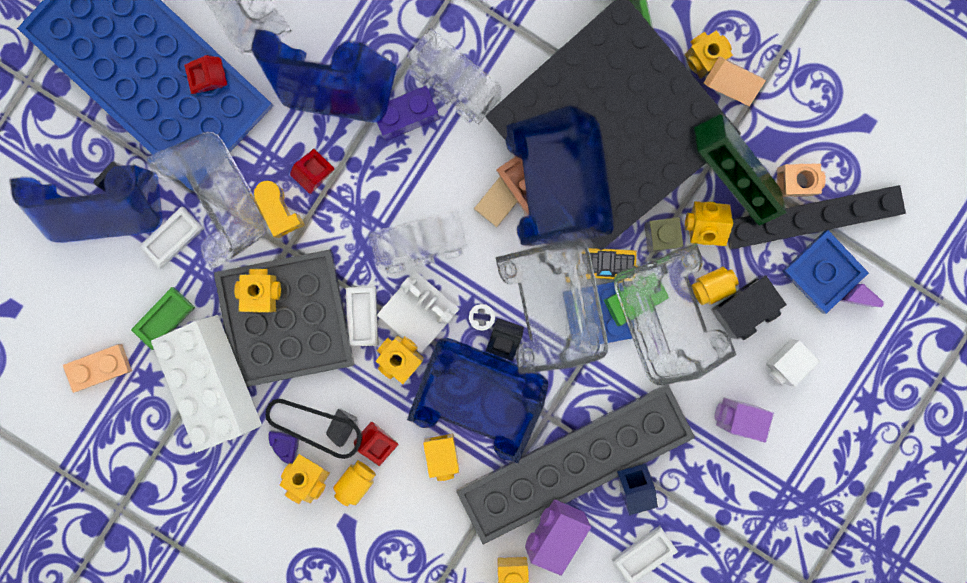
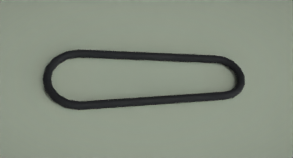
[265,399,362,459]

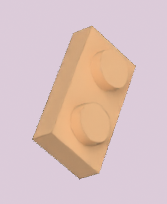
[63,344,132,393]

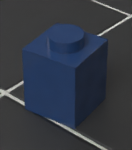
[617,463,658,516]

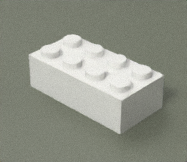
[151,315,262,453]

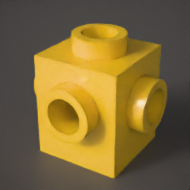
[685,30,733,79]
[685,201,733,246]
[235,269,281,312]
[375,335,424,385]
[279,454,330,505]

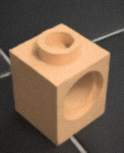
[777,163,826,197]

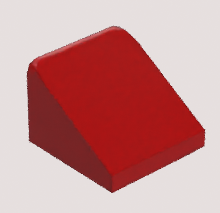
[184,55,227,94]
[290,149,335,194]
[353,421,399,467]

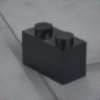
[711,275,787,340]

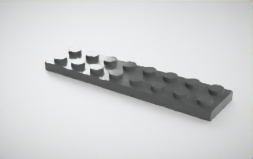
[456,384,695,545]

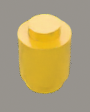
[691,266,739,306]
[333,460,376,507]

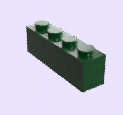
[695,113,787,226]

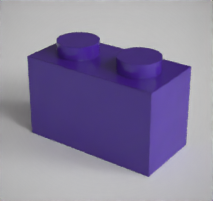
[371,85,440,141]

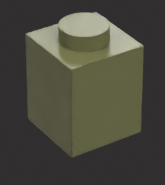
[644,217,683,252]

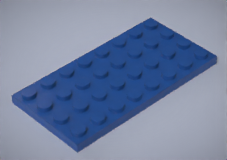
[17,0,274,191]

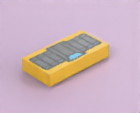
[575,248,637,280]

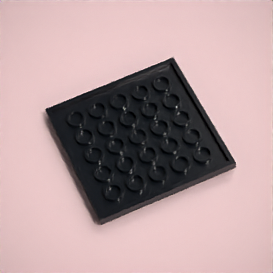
[485,0,741,250]

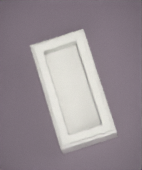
[138,207,204,268]
[346,287,378,347]
[612,525,678,583]

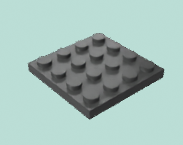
[214,249,355,387]

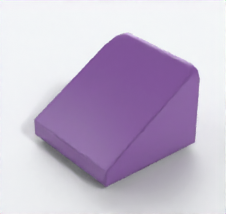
[840,284,884,307]

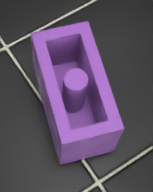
[714,397,774,443]
[525,499,591,576]

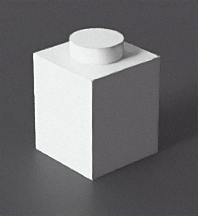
[766,339,820,387]

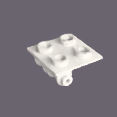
[377,271,459,353]

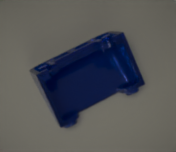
[252,29,397,123]
[506,105,614,247]
[10,165,162,243]
[407,338,548,463]

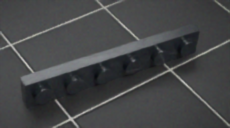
[728,185,906,250]

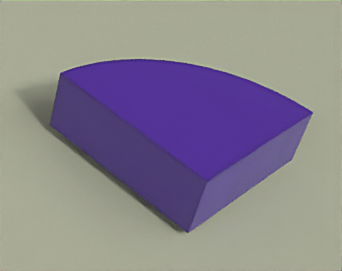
[268,430,299,464]

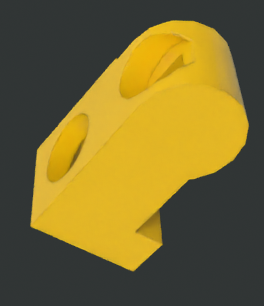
[254,181,305,238]

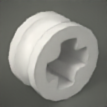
[469,304,495,331]

